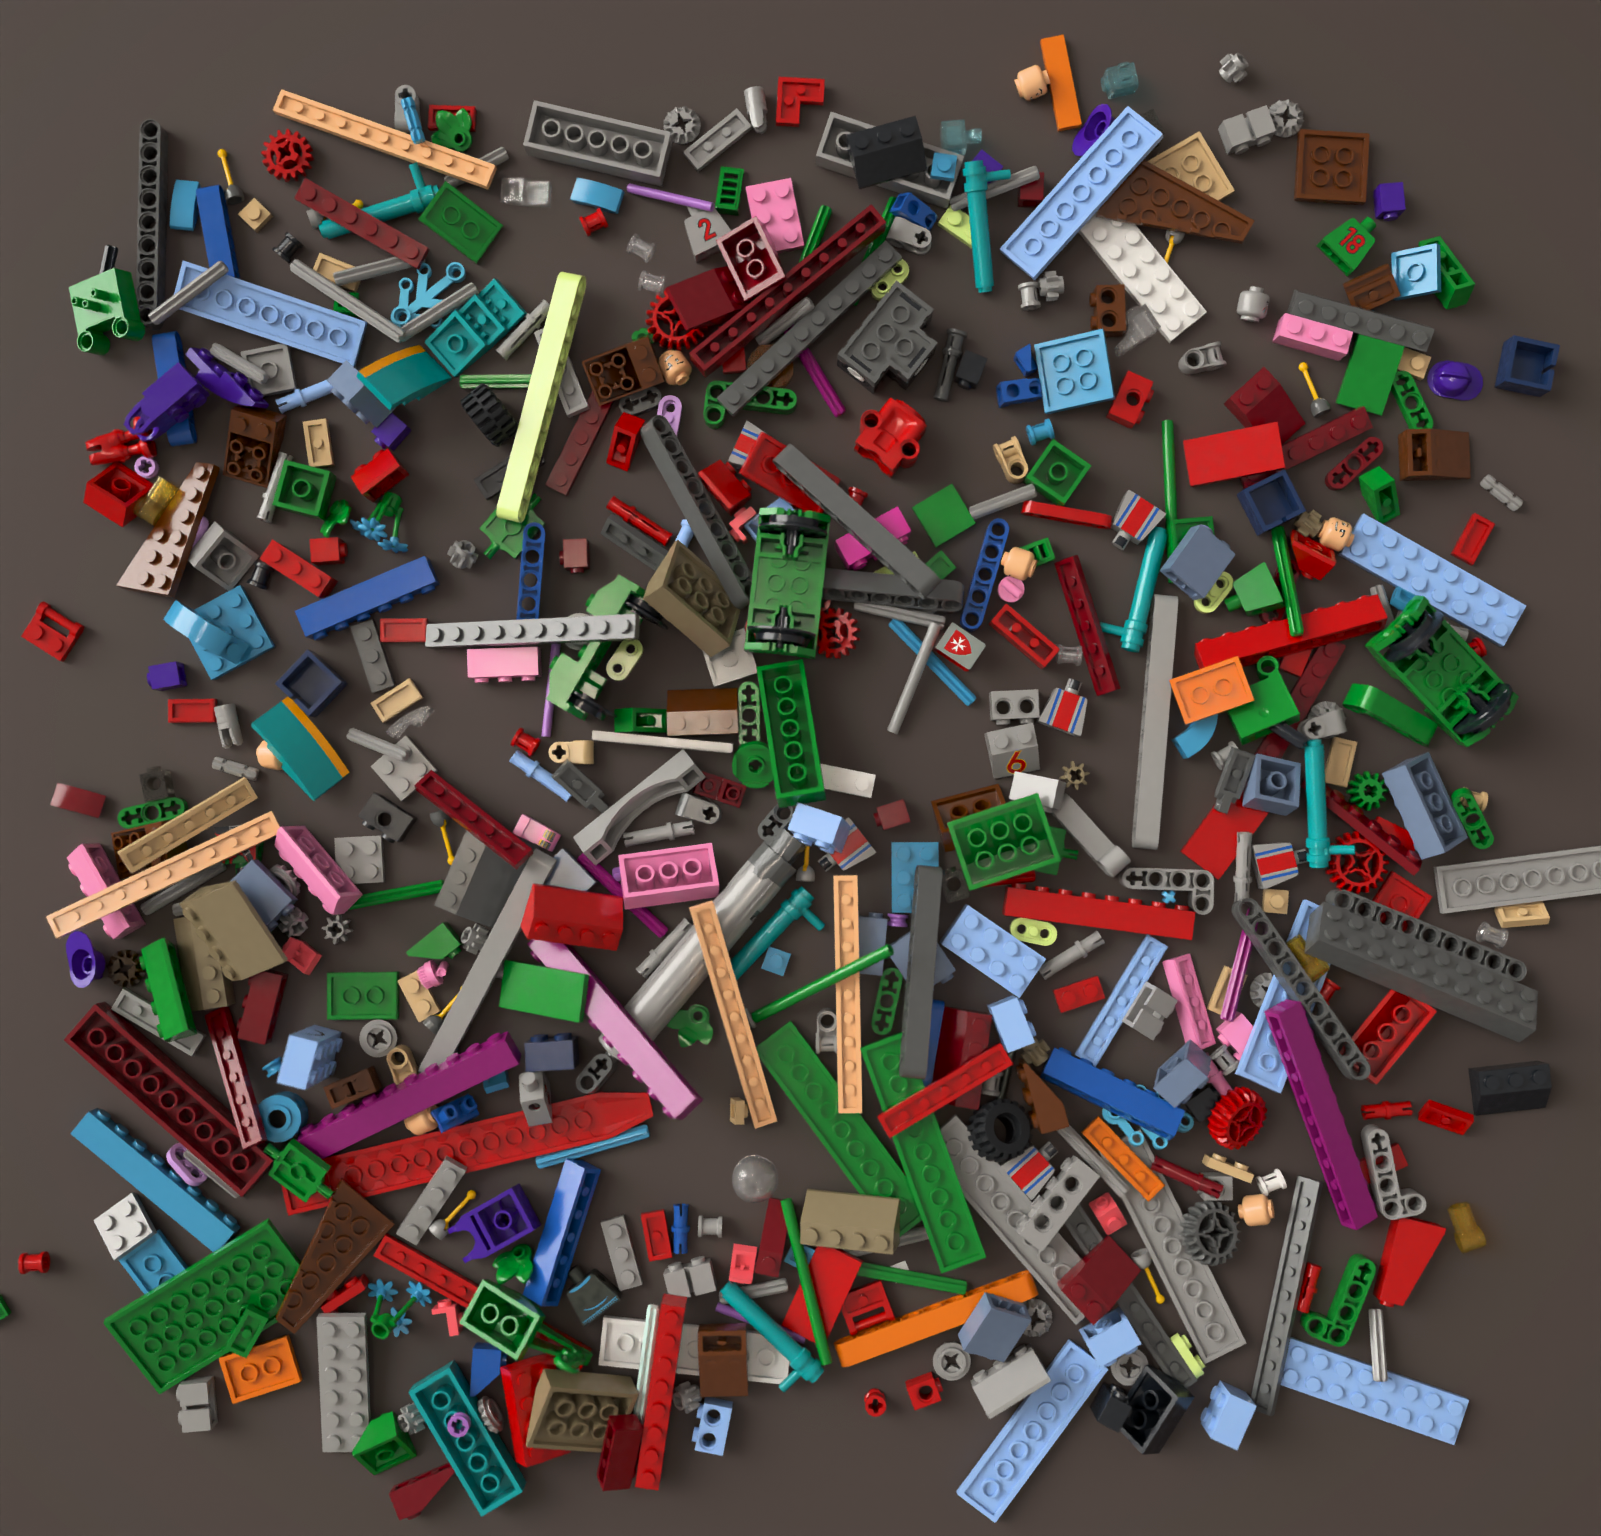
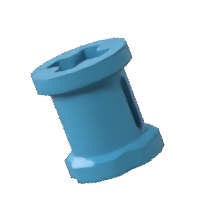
[1026,418,1055,446]

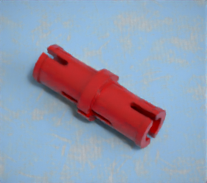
[1361,1100,1413,1120]
[1297,1262,1322,1313]

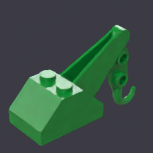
[459,1279,593,1374]

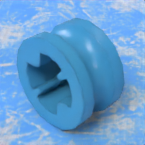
[262,1057,282,1078]

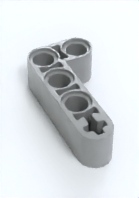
[1051,793,1131,877]
[1118,867,1214,915]
[1361,1124,1426,1220]

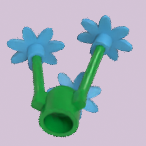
[350,492,408,553]
[368,1279,432,1340]

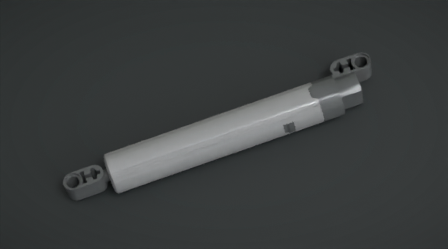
[576,804,806,1094]

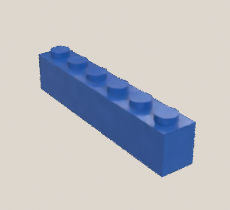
[295,556,440,641]
[1040,1047,1185,1141]
[523,1159,601,1306]

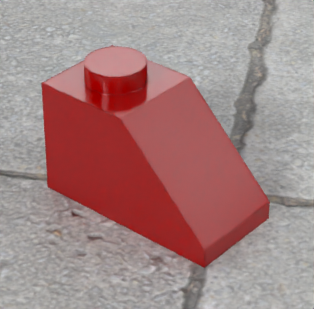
[606,412,645,472]

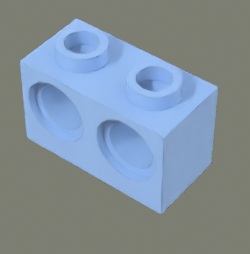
[692,1397,733,1456]

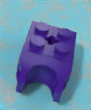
[124,362,210,442]
[447,1183,541,1263]

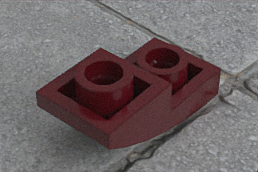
[693,771,746,808]
[50,783,106,818]

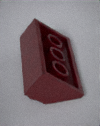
[932,1006,992,1110]

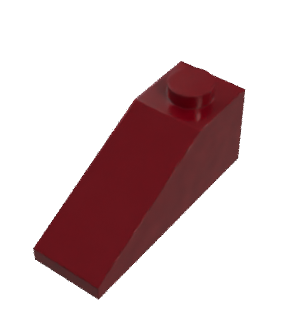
[755,1197,787,1278]
[389,1462,455,1521]

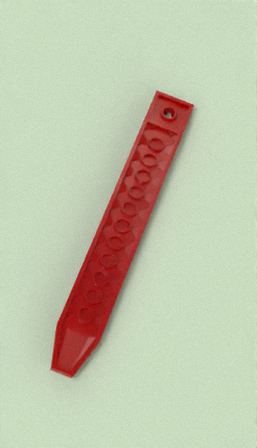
[281,1092,654,1216]

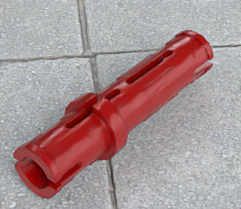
[606,496,673,546]

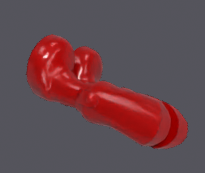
[85,417,157,466]

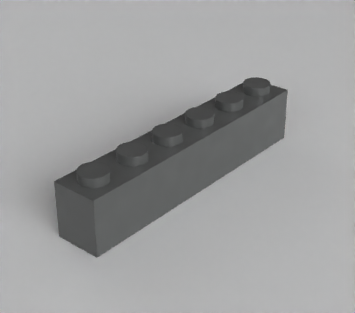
[1287,289,1435,352]

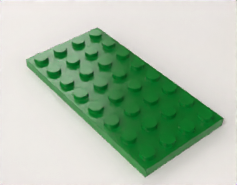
[103,1218,301,1395]

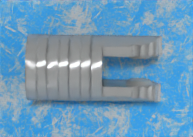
[744,86,768,135]
[214,704,243,749]

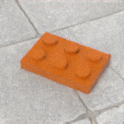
[1169,656,1254,725]
[219,1334,303,1404]

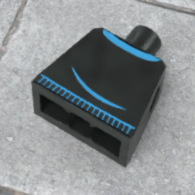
[566,1265,622,1327]

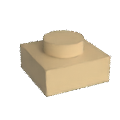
[238,198,273,233]
[1262,889,1289,914]
[730,1097,748,1125]

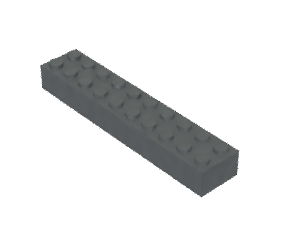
[1304,902,1538,1043]

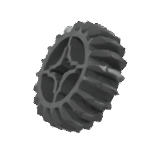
[1179,1200,1242,1266]

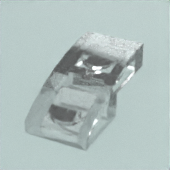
[500,178,552,207]
[386,706,435,739]

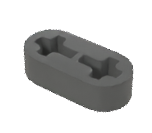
[619,387,662,416]

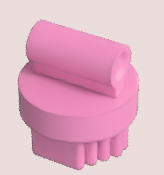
[998,576,1025,603]
[417,960,449,989]

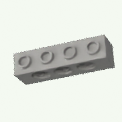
[1015,1155,1100,1252]

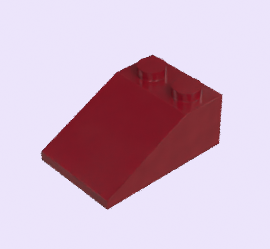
[716,216,787,302]
[665,266,749,331]
[1224,367,1305,445]
[1057,1235,1141,1325]

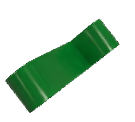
[703,381,797,429]
[1342,683,1438,747]
[1300,1254,1376,1347]

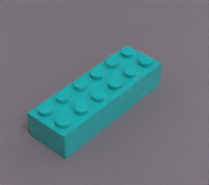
[408,1360,527,1517]

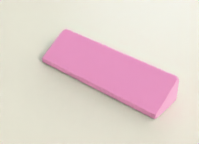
[1162,953,1216,1049]

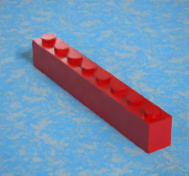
[1194,594,1388,669]
[1002,883,1196,940]
[635,1294,687,1491]

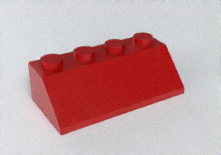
[520,883,623,951]
[1339,989,1437,1085]

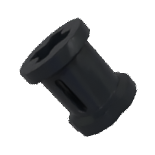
[272,232,303,263]
[246,561,275,590]

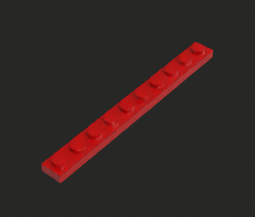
[373,1233,592,1370]

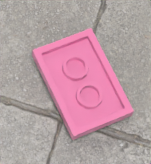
[745,178,804,253]

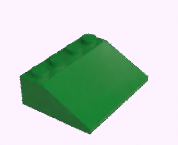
[947,793,1061,891]

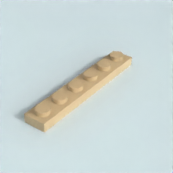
[117,777,258,873]

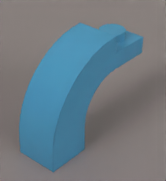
[163,600,249,665]
[1171,714,1218,759]

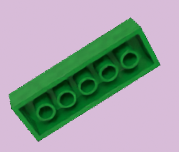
[756,659,826,808]

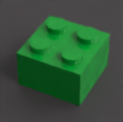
[1023,439,1092,506]
[272,460,337,521]

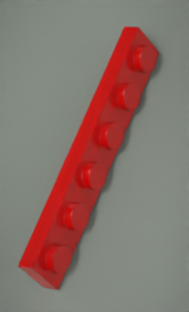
[877,1043,1013,1138]

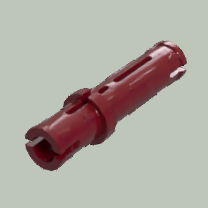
[1151,1155,1224,1199]

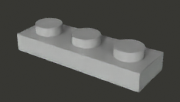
[683,108,752,172]
[601,1214,643,1291]

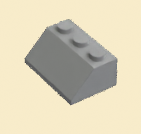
[970,1344,1051,1419]

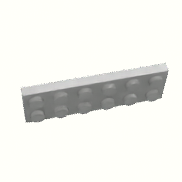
[317,1313,371,1452]

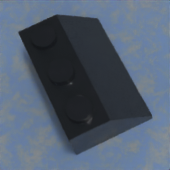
[846,116,927,189]
[1468,1060,1552,1116]
[1120,1365,1195,1455]

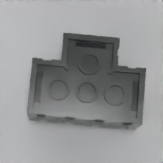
[837,280,938,394]

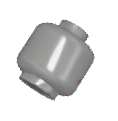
[1237,286,1270,322]

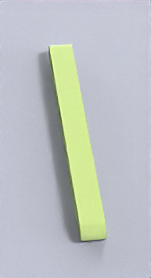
[496,272,586,523]

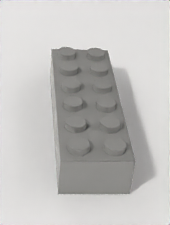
[523,100,673,187]
[816,112,964,209]

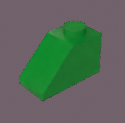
[1359,466,1400,524]
[614,708,667,733]
[406,922,463,960]

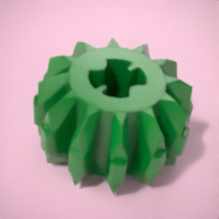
[1346,771,1389,811]

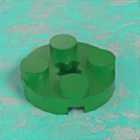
[732,741,773,788]

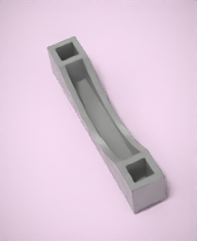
[573,749,705,866]

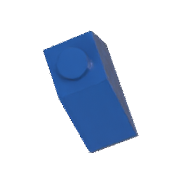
[470,1342,508,1397]

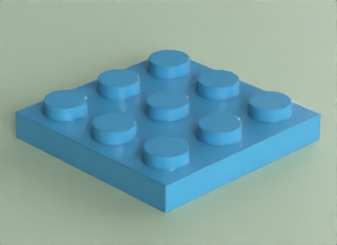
[1034,329,1115,414]
[189,585,275,680]

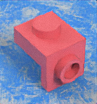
[729,506,757,544]
[282,937,322,975]
[1089,1192,1127,1235]
[729,1244,757,1284]
[432,1299,464,1336]

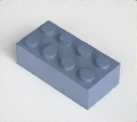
[1382,752,1468,860]

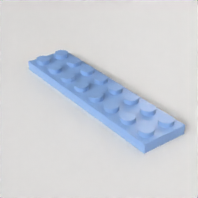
[1000,106,1163,280]
[174,261,368,367]
[1339,513,1526,647]
[1235,900,1331,1093]
[1281,1337,1469,1445]
[956,1339,1108,1523]

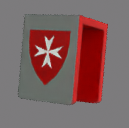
[933,622,986,672]

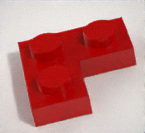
[776,77,825,127]

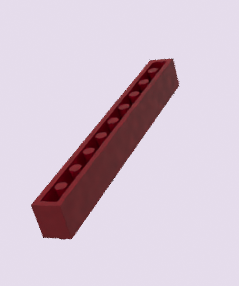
[689,204,886,378]

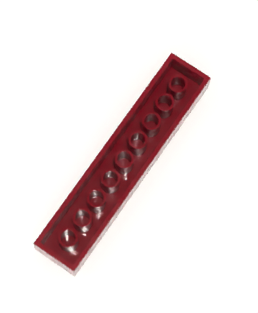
[64,1002,275,1197]

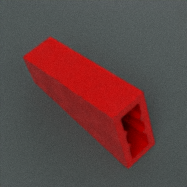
[1373,1217,1446,1307]

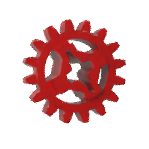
[261,129,314,182]
[817,608,861,659]

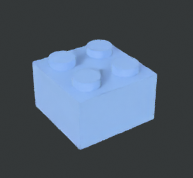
[788,802,851,854]
[987,995,1036,1053]
[1079,1307,1141,1367]
[1200,1380,1257,1450]

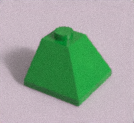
[352,1411,417,1475]

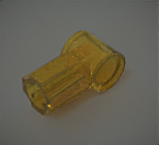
[133,476,178,526]
[1286,934,1330,983]
[1447,1202,1486,1254]

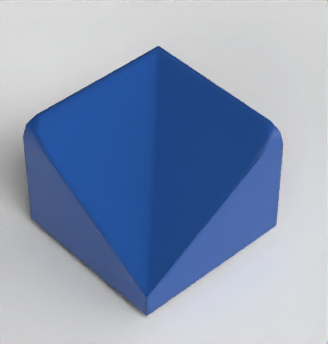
[1013,344,1038,377]

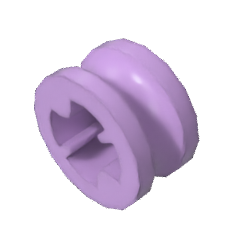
[134,456,159,479]

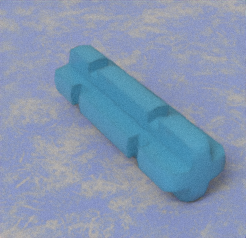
[401,97,425,144]
[1161,890,1176,904]

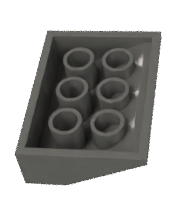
[434,830,540,928]

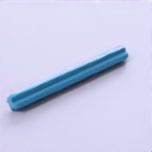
[889,619,976,706]
[536,1124,650,1169]

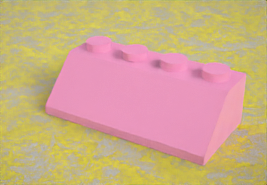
[274,826,363,915]
[67,843,146,940]
[618,843,719,910]

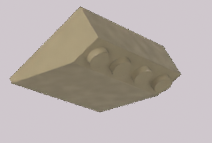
[643,540,741,657]
[179,880,288,981]
[526,1369,639,1453]

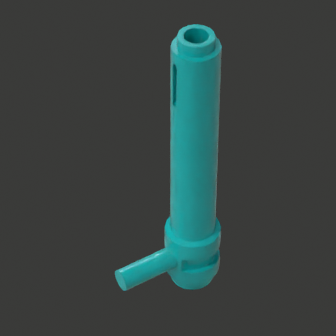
[962,160,1011,293]
[319,163,440,239]
[1100,527,1168,653]
[1304,739,1355,868]
[730,886,825,981]
[720,1281,825,1392]

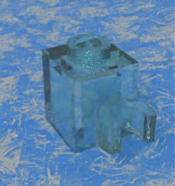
[1101,62,1139,99]
[940,119,982,155]

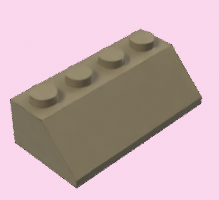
[173,917,236,1011]
[800,1189,900,1255]

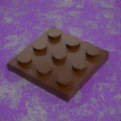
[1294,129,1370,205]

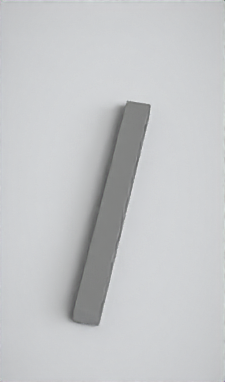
[1132,594,1178,850]
[418,849,557,1073]

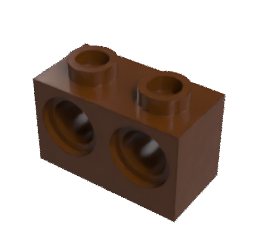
[1089,284,1126,337]
[323,1065,382,1109]

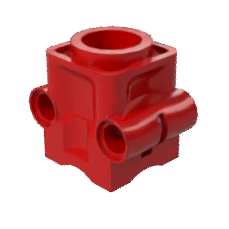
[854,398,927,478]

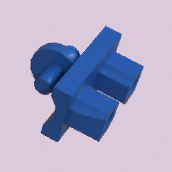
[431,1094,479,1133]

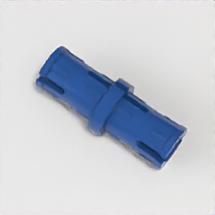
[671,1203,690,1254]

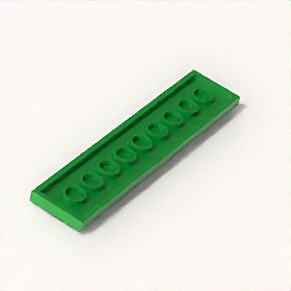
[756,1021,922,1237]
[860,1032,986,1274]

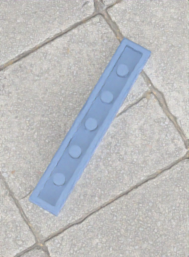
[1075,934,1168,1067]

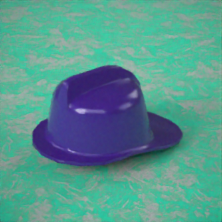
[1072,104,1115,157]
[1427,360,1483,400]
[66,931,106,988]

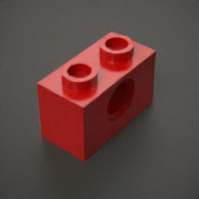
[1105,370,1154,429]

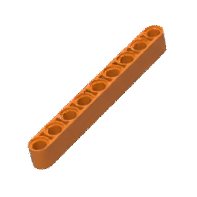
[833,1270,1039,1367]

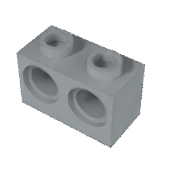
[989,689,1040,725]

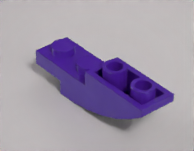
[185,347,269,408]

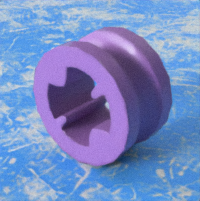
[887,913,909,927]
[447,1412,471,1437]

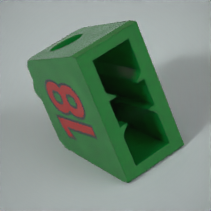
[1317,217,1376,277]

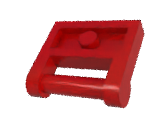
[21,601,84,662]
[841,1280,896,1336]

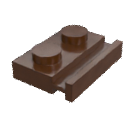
[1342,263,1401,310]

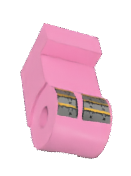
[512,814,561,852]

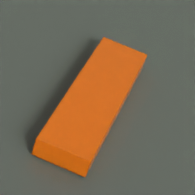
[1040,35,1082,131]
[1081,1116,1165,1202]

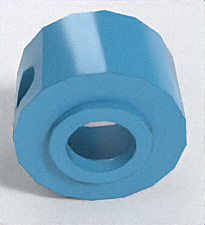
[258,1091,308,1142]

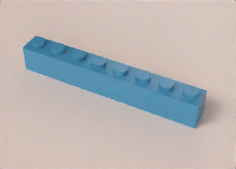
[70,1108,241,1252]

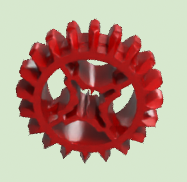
[646,290,708,351]
[1325,831,1390,894]
[1207,1086,1268,1150]

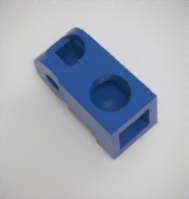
[889,192,938,234]
[996,378,1043,408]

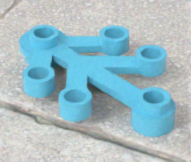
[391,262,466,329]
[1102,1084,1194,1150]

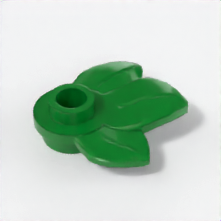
[431,108,473,152]
[320,499,351,538]
[667,1004,713,1048]
[492,1244,534,1285]

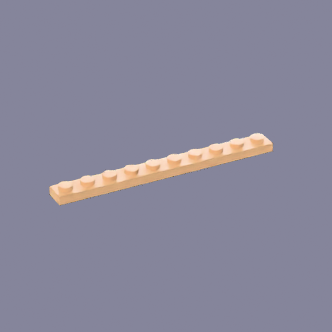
[273,89,497,190]
[46,811,280,938]
[833,875,862,1113]
[689,900,777,1129]

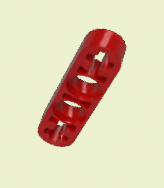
[1021,501,1113,529]

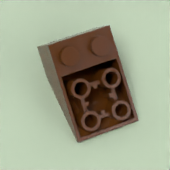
[581,335,665,406]
[223,404,287,488]
[1398,428,1471,481]
[111,820,188,879]
[1015,1058,1070,1134]
[698,1323,748,1397]

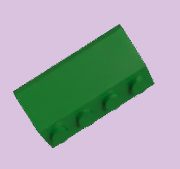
[139,938,197,1042]

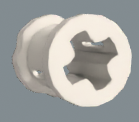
[1256,1168,1287,1196]

